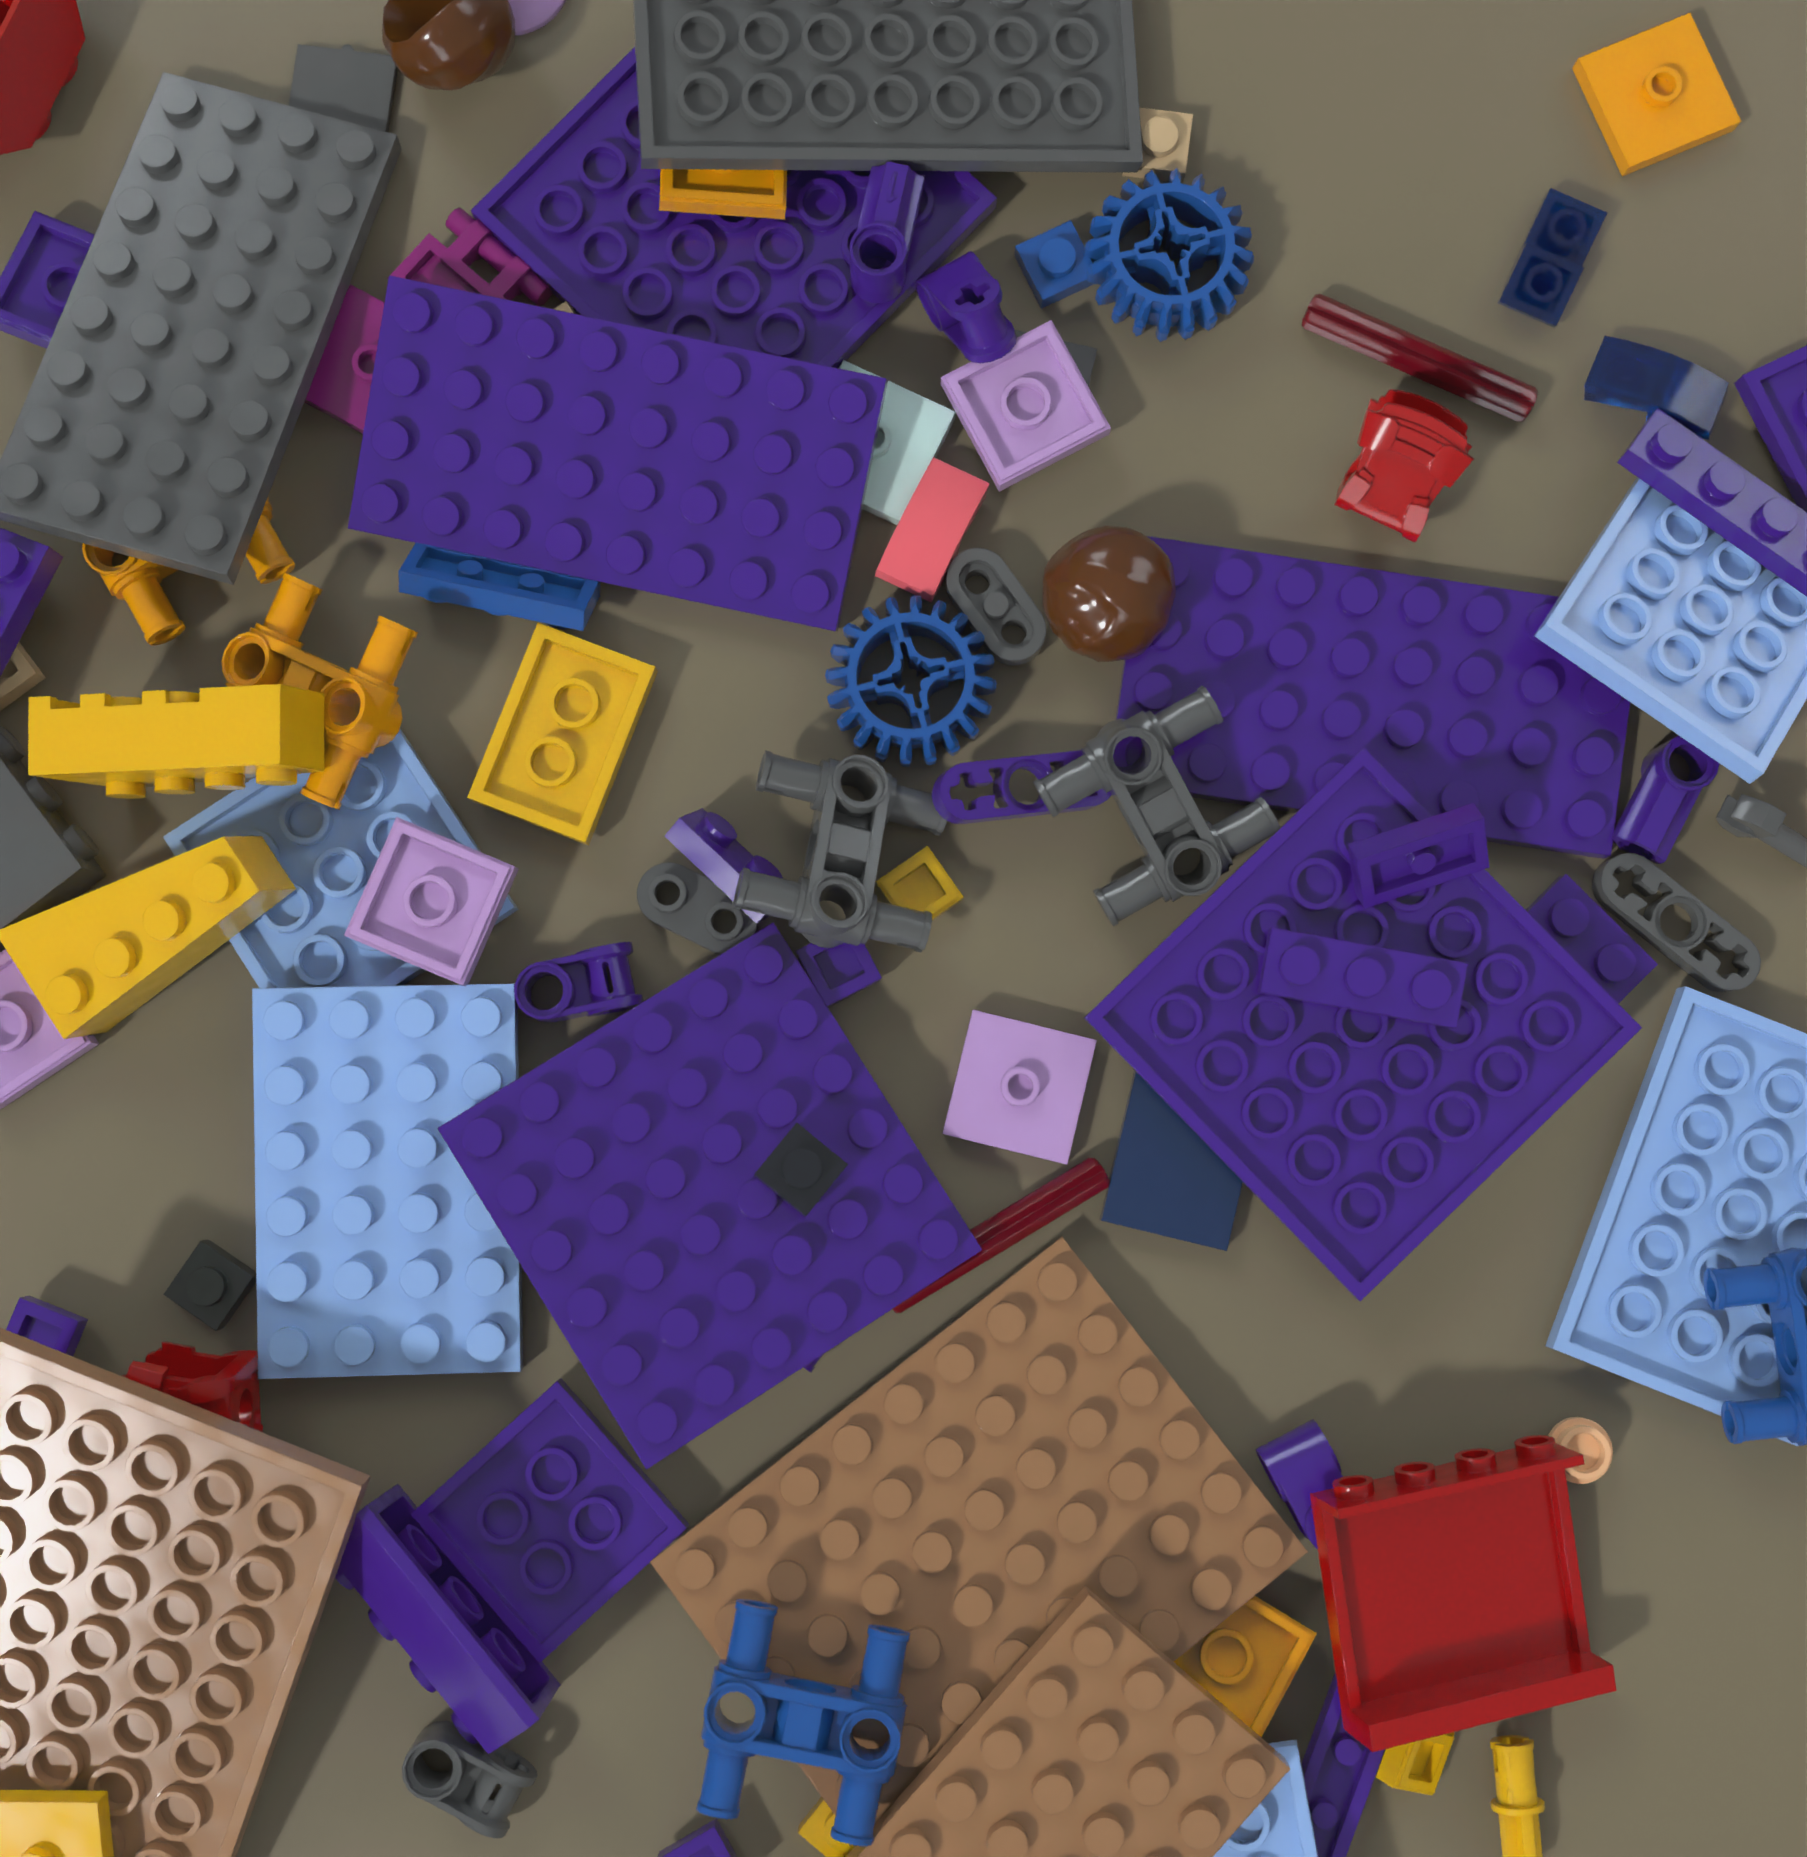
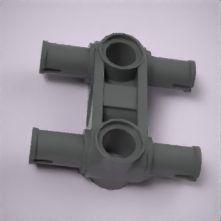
[1033,686,1280,926]
[733,750,947,953]

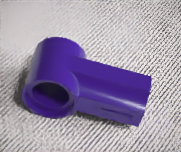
[850,161,925,304]
[1611,736,1720,864]

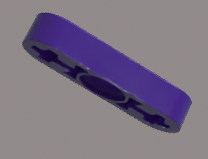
[932,750,1112,824]

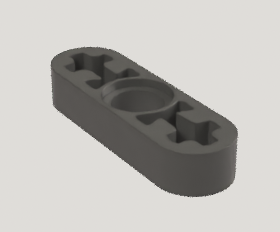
[1592,853,1761,992]

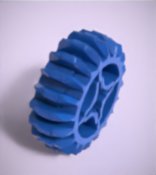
[1084,168,1254,342]
[825,595,996,767]

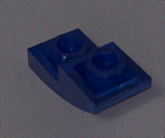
[1498,188,1607,328]
[1584,336,1729,440]

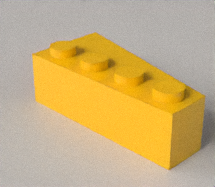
[28,684,324,799]
[0,836,296,1039]

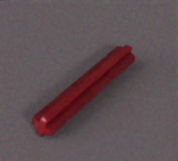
[1302,294,1538,422]
[892,1158,1110,1313]

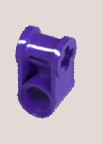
[916,251,1017,363]
[514,942,644,1023]
[1255,1419,1343,1549]

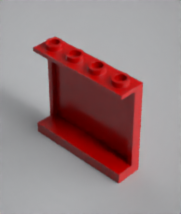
[1310,1435,1617,1752]

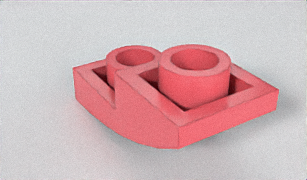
[875,457,990,603]

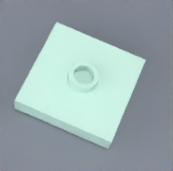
[839,360,956,525]

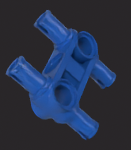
[1703,1248,1807,1446]
[696,1599,910,1846]

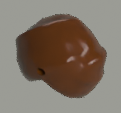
[382,0,515,91]
[1042,526,1176,662]

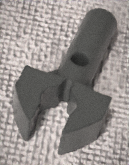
[1716,794,1807,868]

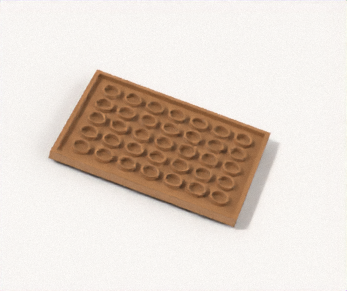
[650,1237,1308,1823]
[0,1328,371,1857]

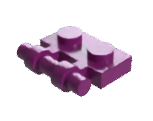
[388,207,552,306]

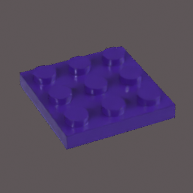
[410,1378,689,1664]

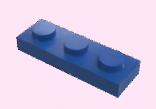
[398,542,601,631]

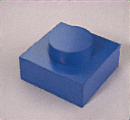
[1014,220,1093,309]

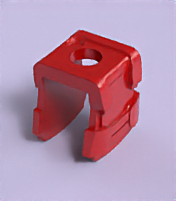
[1334,389,1474,543]
[121,1341,263,1432]

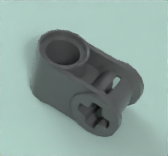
[402,1720,538,1838]

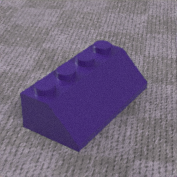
[335,1484,561,1755]

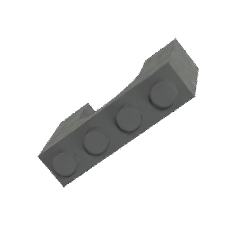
[0,726,107,952]

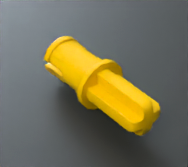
[1490,1735,1545,1857]

